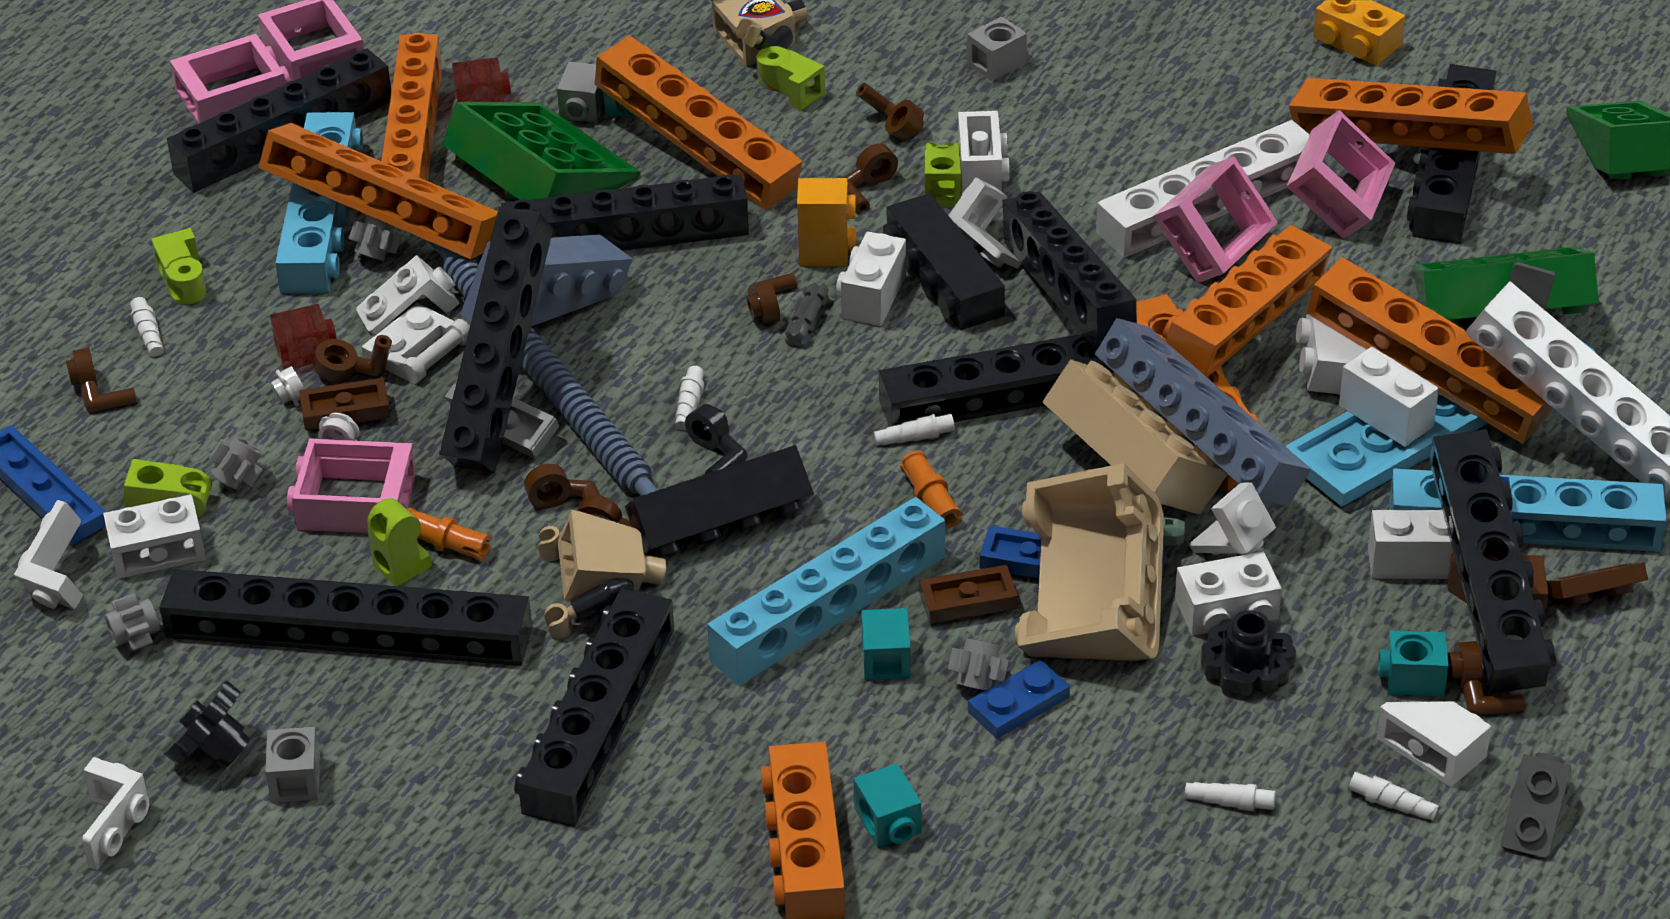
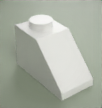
[1376,702,1491,787]

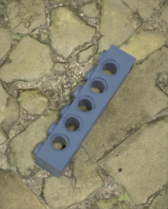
[1095,318,1312,506]

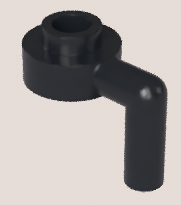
[685,404,747,474]

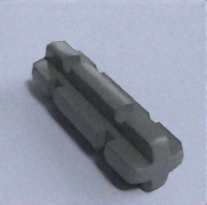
[784,283,829,348]

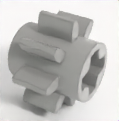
[349,214,402,261]
[209,435,264,490]
[104,593,160,651]
[948,638,1009,690]

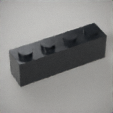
[883,193,1005,331]
[625,445,814,558]

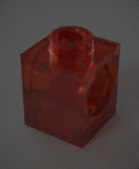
[452,57,511,102]
[270,304,337,370]

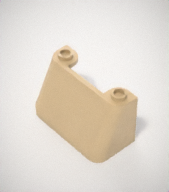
[1015,463,1164,661]

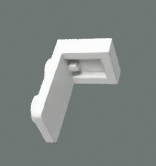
[948,177,1022,269]
[356,255,459,334]
[1189,483,1276,555]
[14,500,83,609]
[82,757,149,871]

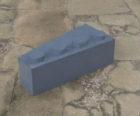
[460,235,633,327]

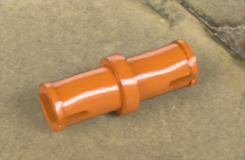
[900,450,963,529]
[407,507,492,562]

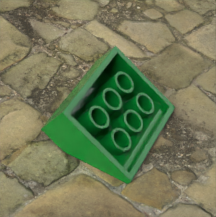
[442,102,641,200]
[1412,246,1599,326]

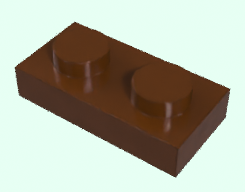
[299,378,390,430]
[1547,562,1648,606]
[919,565,1018,624]

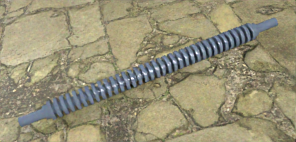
[428,241,658,496]

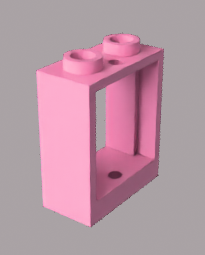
[258,0,364,81]
[170,34,291,124]
[1286,110,1395,239]
[1153,156,1278,283]
[287,439,416,533]

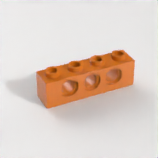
[761,741,845,919]

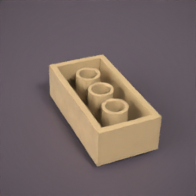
[1043,359,1227,514]

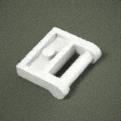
[362,303,470,384]

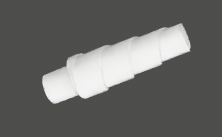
[130,297,164,357]
[675,366,704,431]
[874,413,955,446]
[1349,772,1439,821]
[1185,782,1276,811]

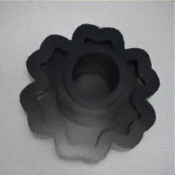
[1200,610,1296,697]
[163,680,251,767]

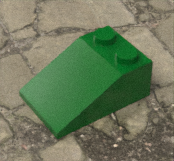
[1566,101,1670,179]

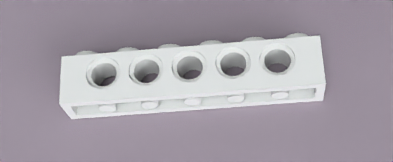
[1096,120,1309,258]
[1465,281,1670,503]

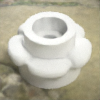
[271,366,305,406]
[318,413,360,441]

